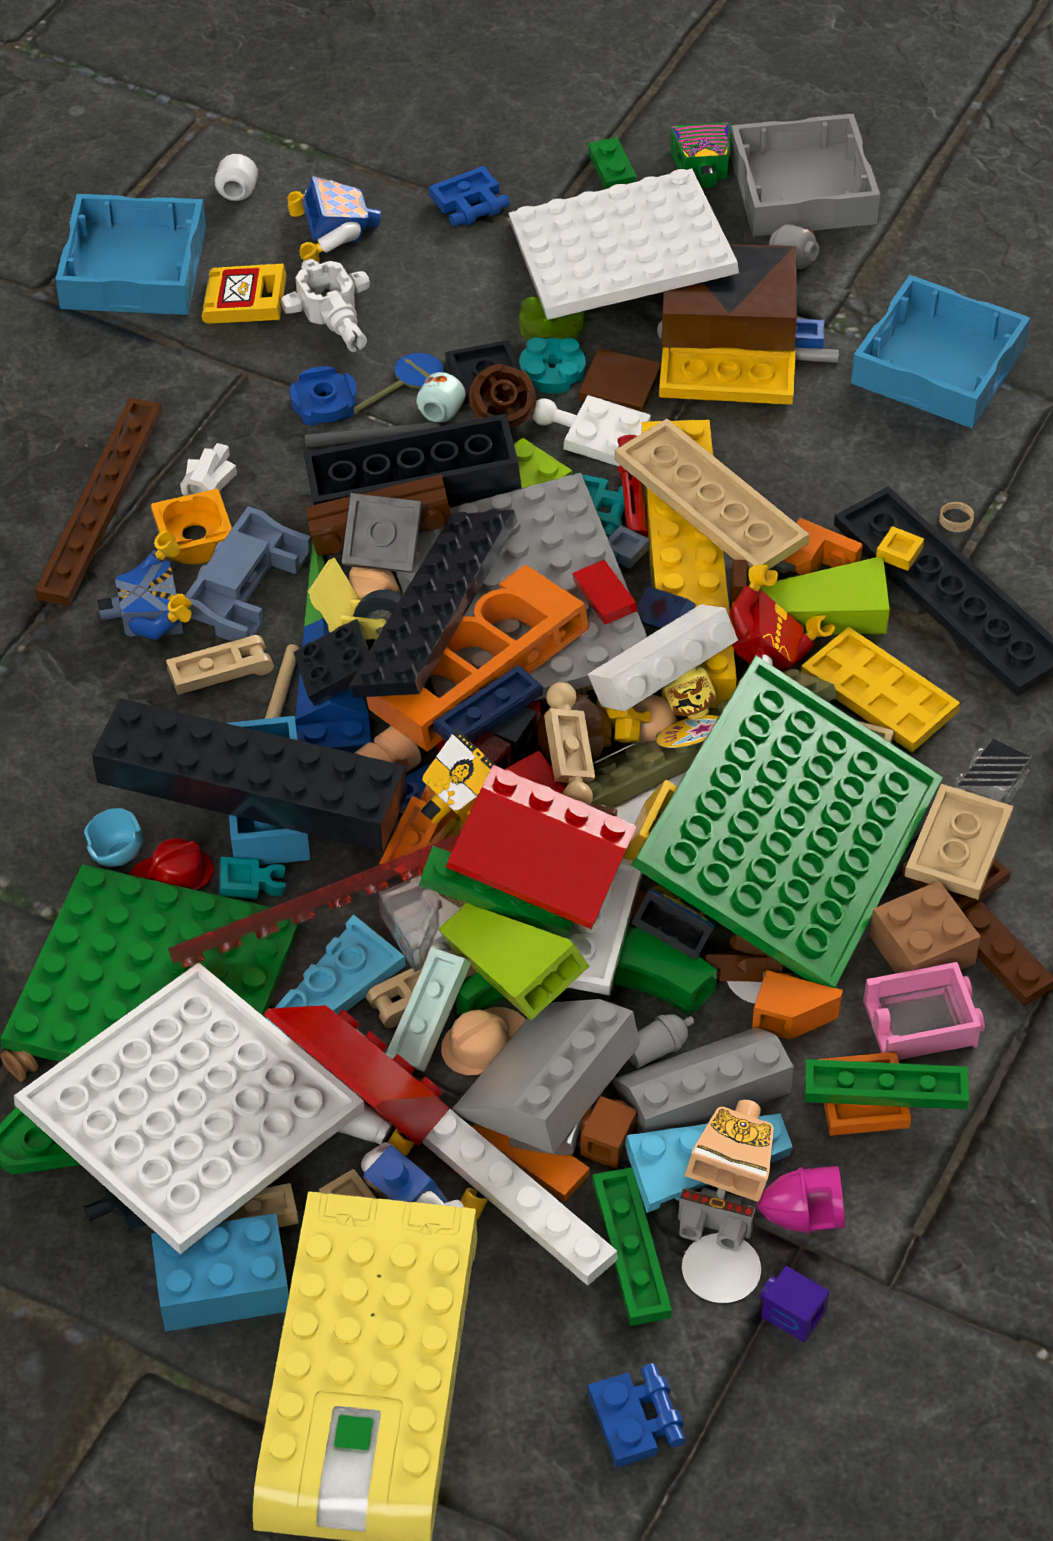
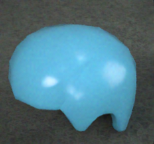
[84,808,143,868]

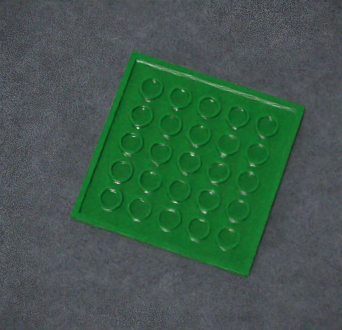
[1,864,301,1062]

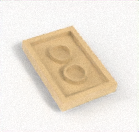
[905,784,1014,900]

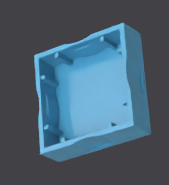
[55,194,206,315]
[851,275,1030,428]

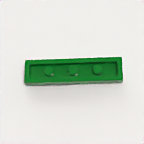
[418,846,573,938]
[805,1059,969,1110]
[592,1167,672,1326]

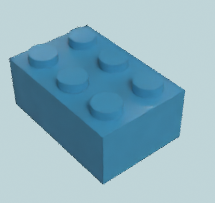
[151,1213,289,1332]

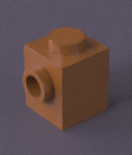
[580,1096,638,1170]

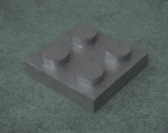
[342,493,422,573]

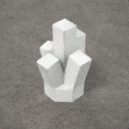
[180,443,237,496]

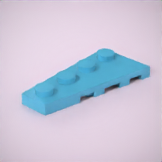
[266,914,406,1043]

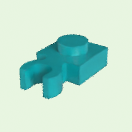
[219,857,286,899]

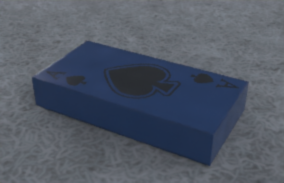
[637,586,696,630]

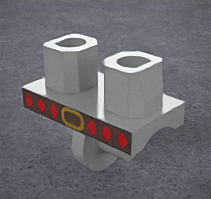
[678,1187,755,1251]

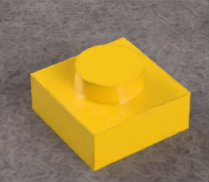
[876,526,924,571]

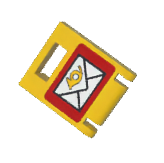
[201,264,287,324]

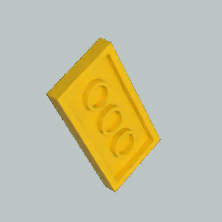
[659,347,795,405]

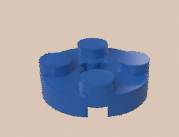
[290,366,357,425]

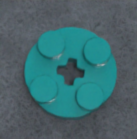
[519,337,585,394]

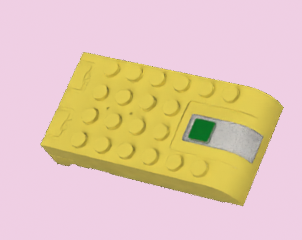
[253,1191,477,1541]

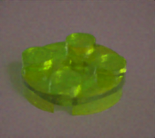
[519,296,584,341]

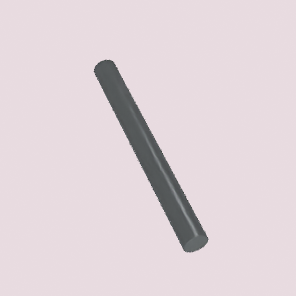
[304,422,439,448]

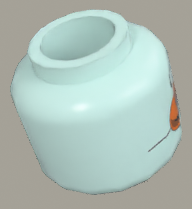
[416,372,465,422]

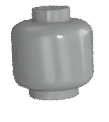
[769,224,819,270]

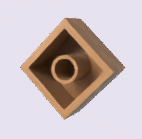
[869,880,981,973]

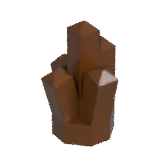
[701,933,782,982]

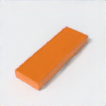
[472,1124,590,1203]

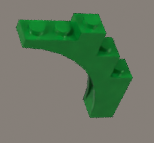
[456,920,717,1016]

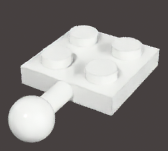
[531,395,651,466]

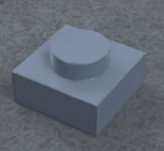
[608,525,650,569]

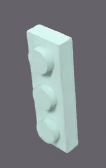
[386,948,471,1072]

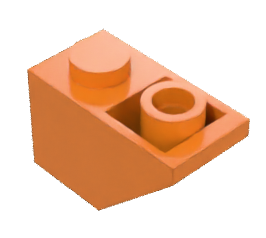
[752,970,843,1040]

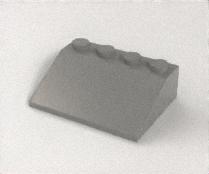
[452,999,640,1154]

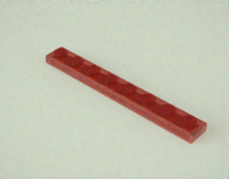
[167,833,460,969]

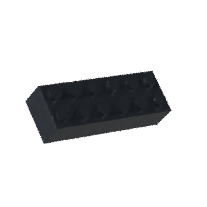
[304,414,522,505]

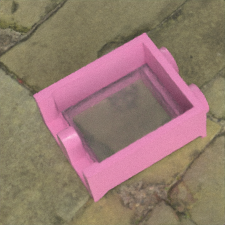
[863,962,985,1060]

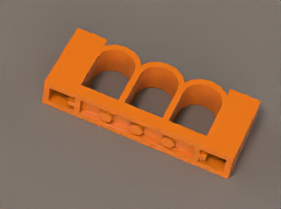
[366,564,589,752]

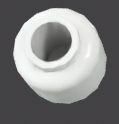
[215,154,258,201]

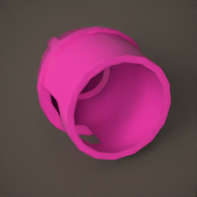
[757,1166,845,1234]

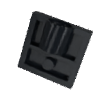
[293,619,372,706]

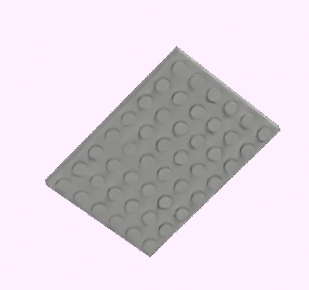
[395,473,647,701]

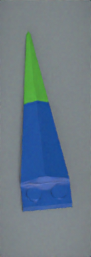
[295,542,371,753]

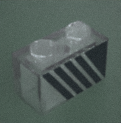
[953,738,1032,805]

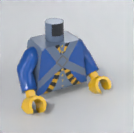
[97,531,192,640]

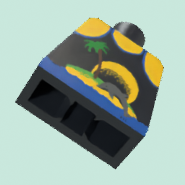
[631,885,716,960]

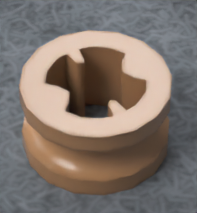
[0,1050,39,1082]

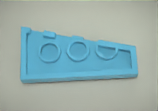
[624,1113,793,1213]

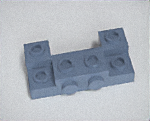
[185,506,312,641]

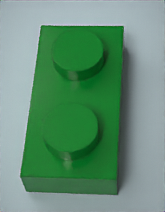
[588,137,636,189]

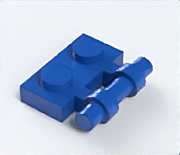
[429,166,510,227]
[588,1364,686,1468]

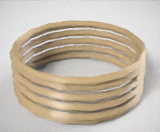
[939,502,974,532]

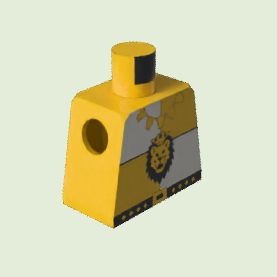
[420,730,496,826]

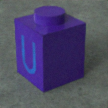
[760,1266,830,1343]

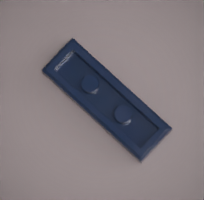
[433,665,543,743]

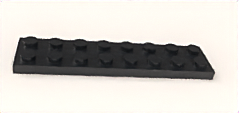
[834,486,1053,696]
[349,509,518,698]

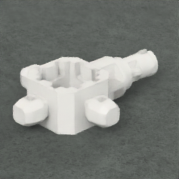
[281,259,370,352]

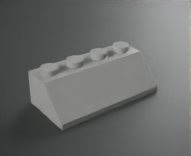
[612,1027,794,1134]

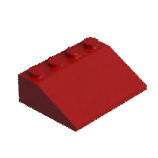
[446,765,636,930]
[263,1005,450,1146]

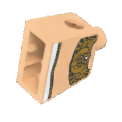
[684,1100,774,1202]

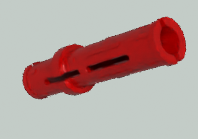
[617,435,648,537]

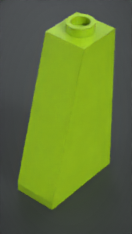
[760,557,890,635]
[438,903,590,1020]

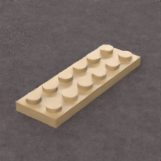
[615,419,809,572]

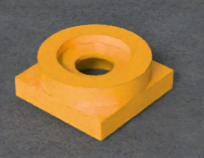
[151,488,232,565]

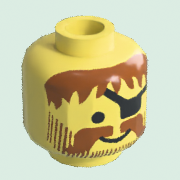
[663,666,716,719]

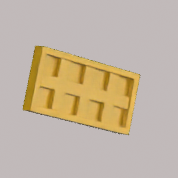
[801,627,960,752]

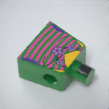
[670,122,730,188]

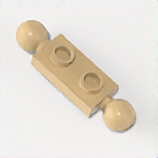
[544,682,595,804]

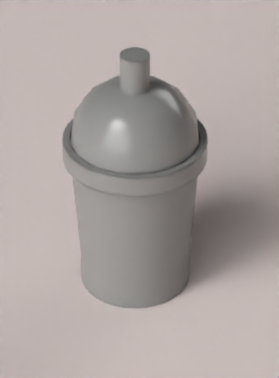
[629,1014,694,1069]

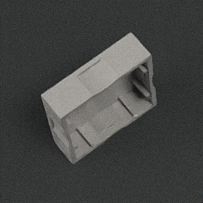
[730,113,880,237]

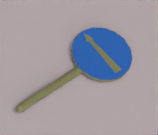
[353,353,444,413]

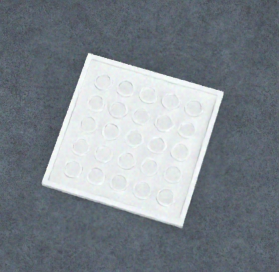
[509,169,739,320]
[14,963,364,1254]

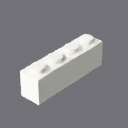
[588,604,738,711]

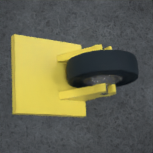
[308,557,403,646]

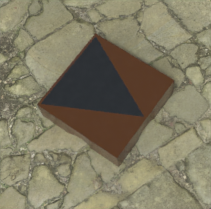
[662,244,797,351]

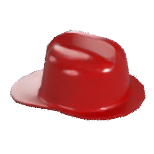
[128,838,214,890]

